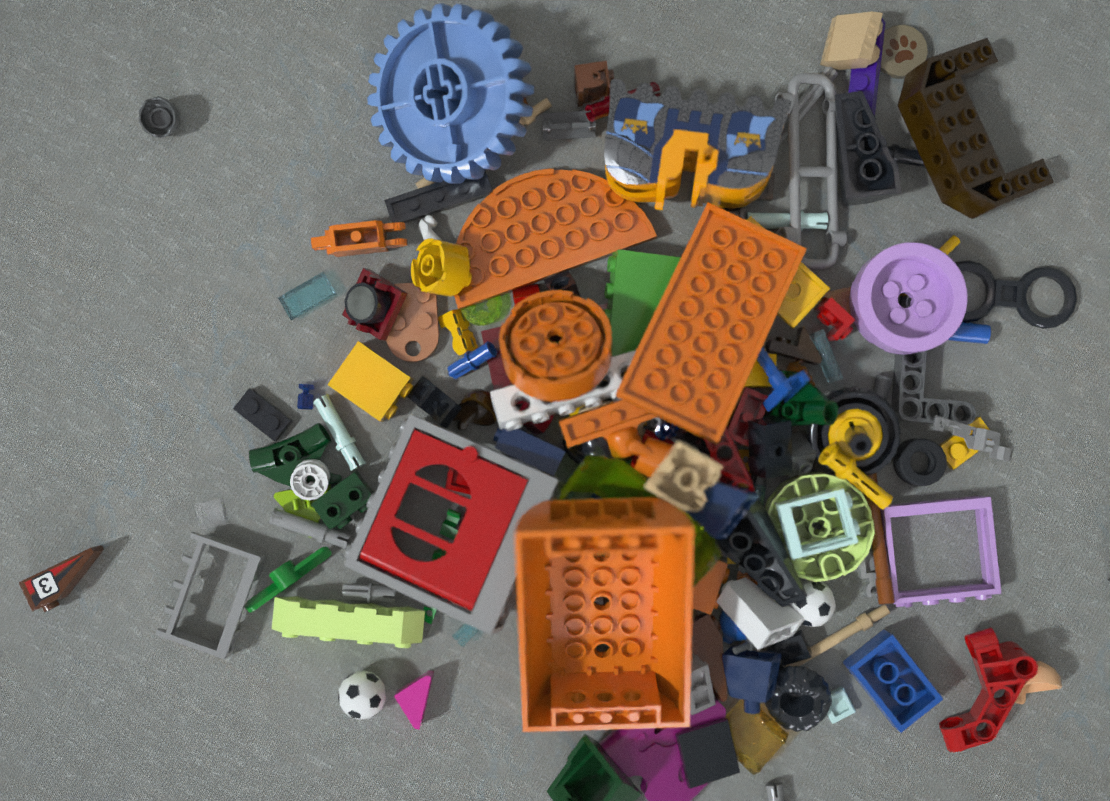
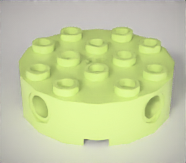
[765,471,875,582]

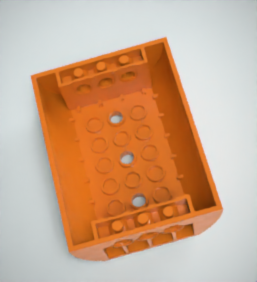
[515,497,694,732]

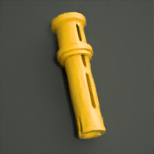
[818,443,893,509]

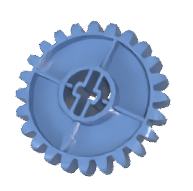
[367,3,534,184]

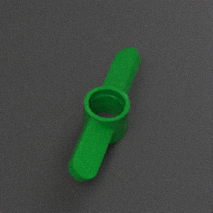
[244,546,332,612]

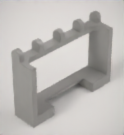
[155,532,267,659]

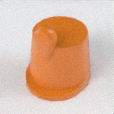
[629,437,675,478]

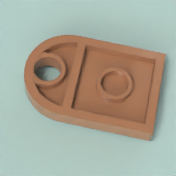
[386,283,439,362]

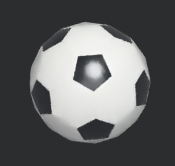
[788,579,836,627]
[338,670,386,720]

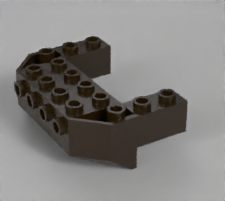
[897,38,1054,219]

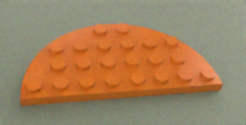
[454,168,657,310]

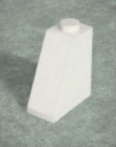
[716,577,805,650]

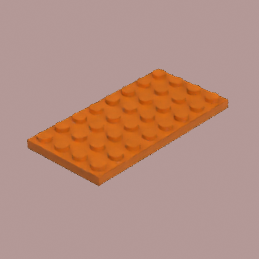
[615,203,807,444]

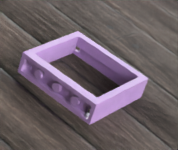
[880,496,1001,607]

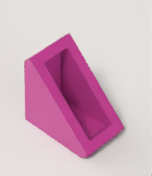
[394,670,434,730]

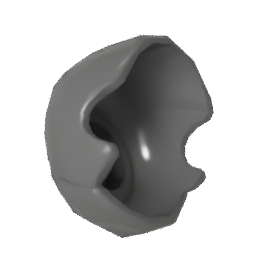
[139,96,180,138]

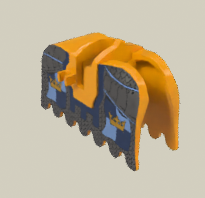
[604,79,791,210]

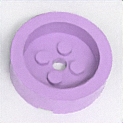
[849,243,967,355]

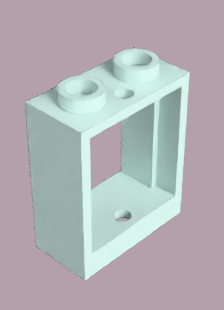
[775,486,860,559]

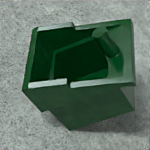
[546,734,642,801]

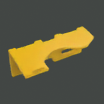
[438,309,478,356]

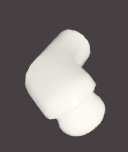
[419,215,443,241]

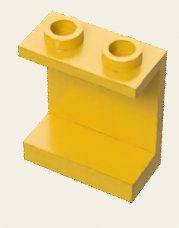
[328,341,413,422]

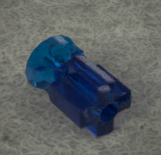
[297,384,315,410]
[656,422,679,440]

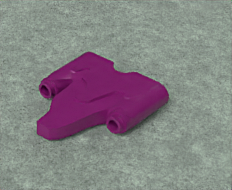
[599,697,726,801]

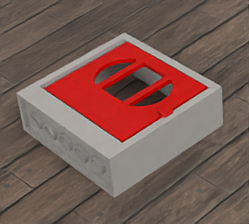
[344,414,567,635]

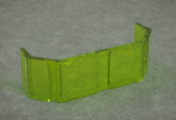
[558,455,721,589]

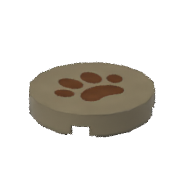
[880,25,928,79]

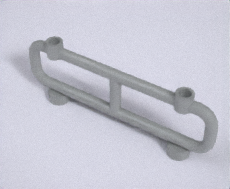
[774,73,847,270]

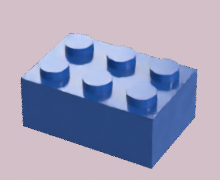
[843,629,943,733]

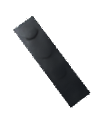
[384,170,493,223]

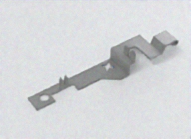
[933,416,1011,462]

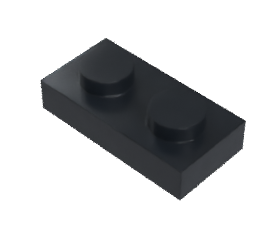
[233,388,293,441]

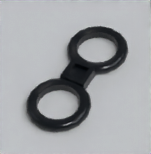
[955,260,1077,329]

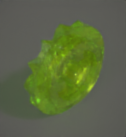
[461,295,502,326]

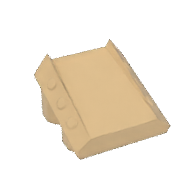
[820,11,883,70]
[644,441,723,512]

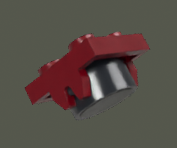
[342,268,408,340]

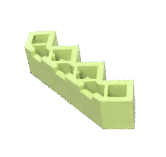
[272,596,425,648]

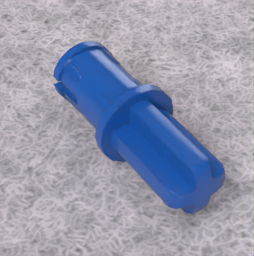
[447,341,497,379]

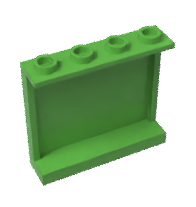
[603,249,681,357]

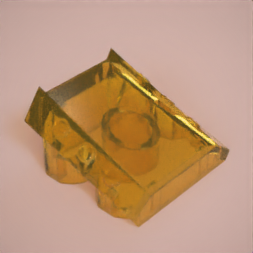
[725,699,789,775]

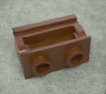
[574,60,614,107]

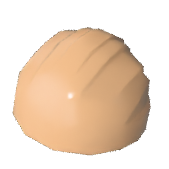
[1015,661,1062,705]

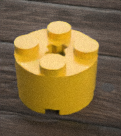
[411,238,472,297]

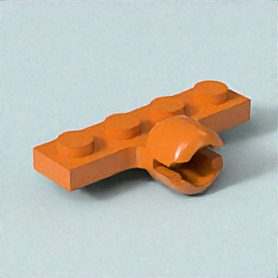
[559,399,658,459]

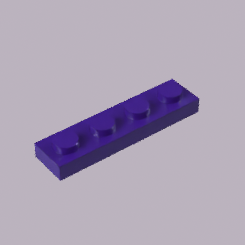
[848,18,886,116]

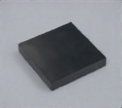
[675,718,740,789]

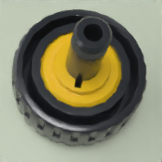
[807,386,901,476]

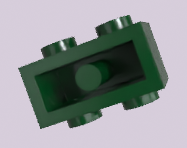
[311,470,374,530]

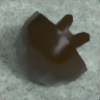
[453,389,497,430]

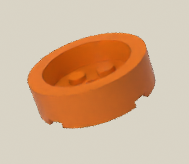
[499,290,612,401]

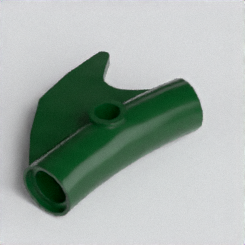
[763,370,838,427]
[249,423,342,487]

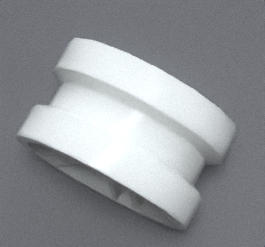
[290,459,331,500]

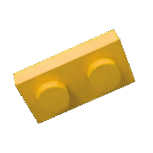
[939,417,990,470]

